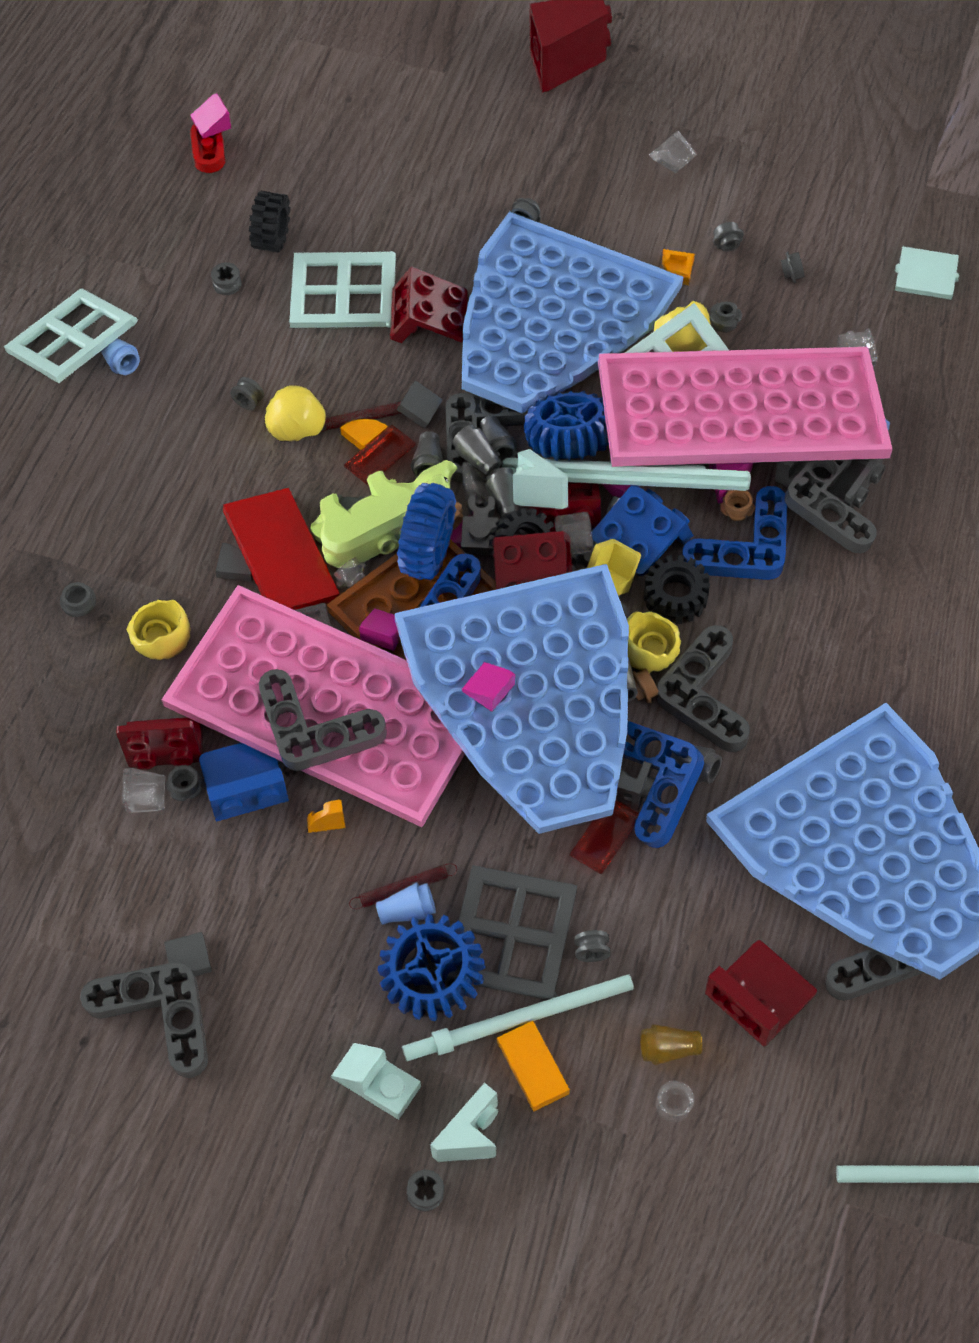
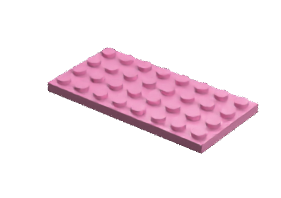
[598,347,892,467]
[162,585,465,827]

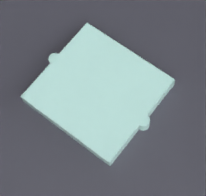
[895,246,959,300]

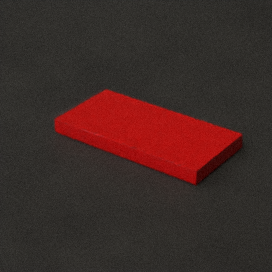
[223,488,340,612]

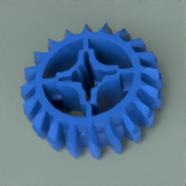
[524,391,609,462]
[397,483,456,580]
[378,913,485,1022]

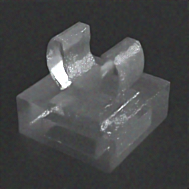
[837,329,878,366]

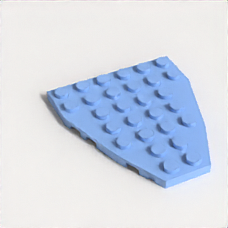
[462,211,683,413]
[395,564,629,834]
[706,703,979,979]

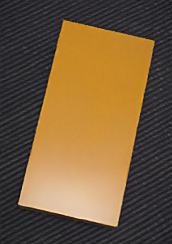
[497,1020,570,1112]

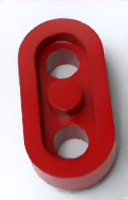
[190,124,226,173]

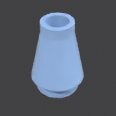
[101,338,140,375]
[376,882,436,925]

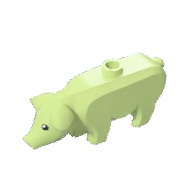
[310,460,458,569]

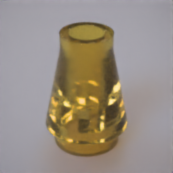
[640,1024,702,1065]

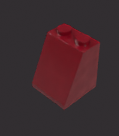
[529,0,612,92]

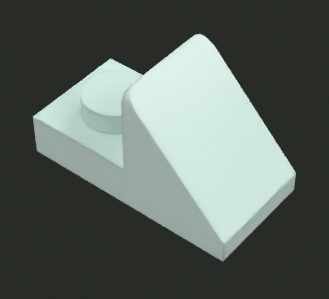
[513,449,568,509]
[331,1043,421,1120]
[430,1083,498,1162]

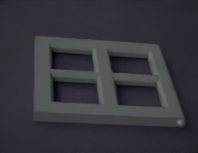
[446,865,578,1000]

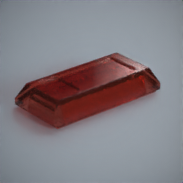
[344,425,416,486]
[569,800,639,875]

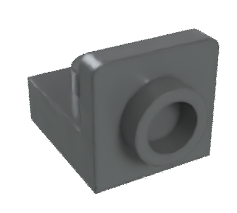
[615,761,655,811]

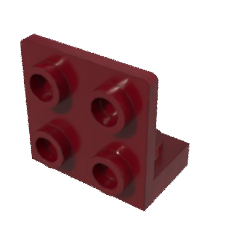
[390,266,468,344]
[493,531,573,590]
[116,717,203,770]
[705,940,817,1047]

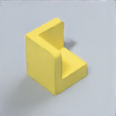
[587,539,641,596]

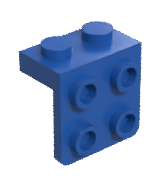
[591,485,694,576]
[199,743,289,822]

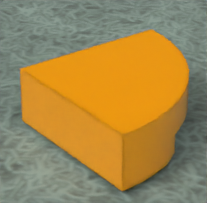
[662,249,695,286]
[340,419,389,453]
[307,799,346,833]

